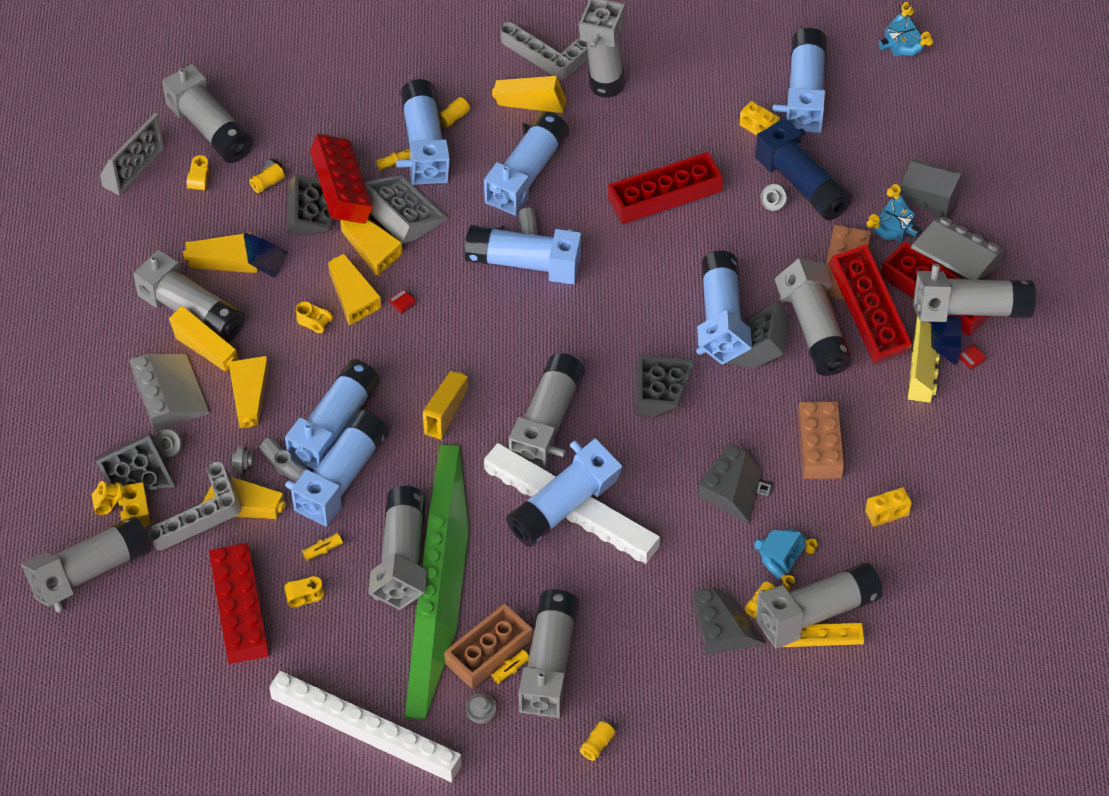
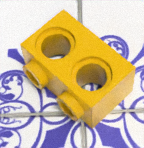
[740,101,780,135]
[118,482,151,526]
[865,487,912,527]

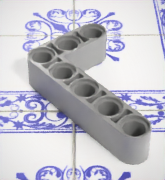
[500,22,588,80]
[147,462,242,550]

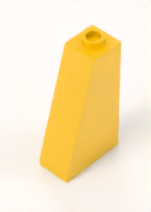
[492,76,567,113]
[340,219,403,276]
[183,233,258,273]
[328,254,381,325]
[169,305,238,372]
[229,356,268,428]
[423,371,468,440]
[202,477,286,519]

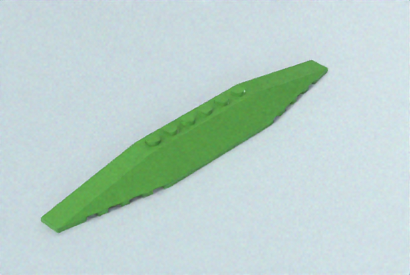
[405,444,469,720]

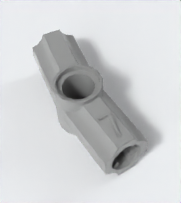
[259,438,308,483]

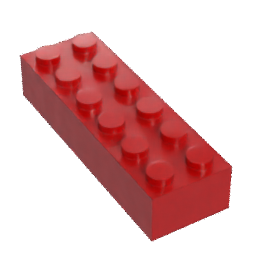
[310,134,373,224]
[608,152,723,225]
[880,241,990,336]
[829,244,912,365]
[209,543,269,664]

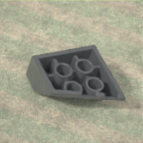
[899,160,963,218]
[287,174,333,235]
[727,303,791,369]
[635,355,695,417]
[96,431,175,491]
[698,443,762,524]
[692,588,765,655]

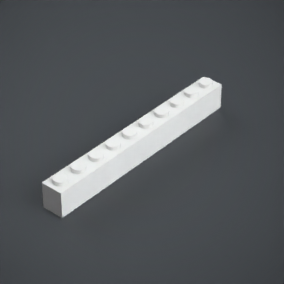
[484,443,660,564]
[270,671,462,783]

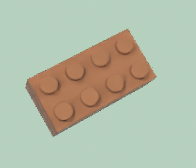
[826,225,871,300]
[798,401,844,479]
[444,603,532,690]

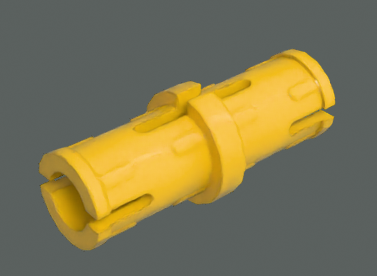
[376,148,410,171]
[302,533,343,562]
[491,649,529,684]

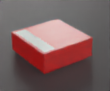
[389,289,416,314]
[959,345,986,370]

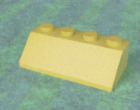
[908,316,941,402]

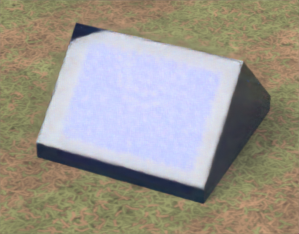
[244,233,287,277]
[931,316,961,365]

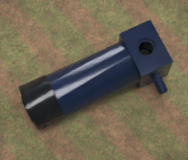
[755,118,852,220]

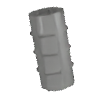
[519,208,538,235]

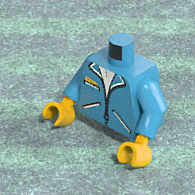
[879,2,933,56]
[867,184,921,242]
[755,528,818,590]

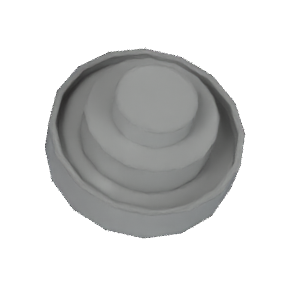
[761,184,788,211]
[154,429,183,458]
[231,445,253,474]
[466,694,496,724]

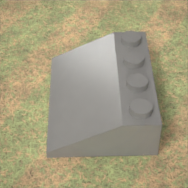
[100,113,164,196]
[365,175,448,244]
[911,217,1004,280]
[129,354,209,431]

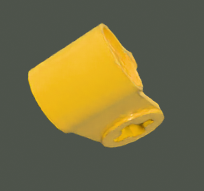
[187,155,209,191]
[296,301,333,334]
[91,481,123,515]
[284,576,324,608]

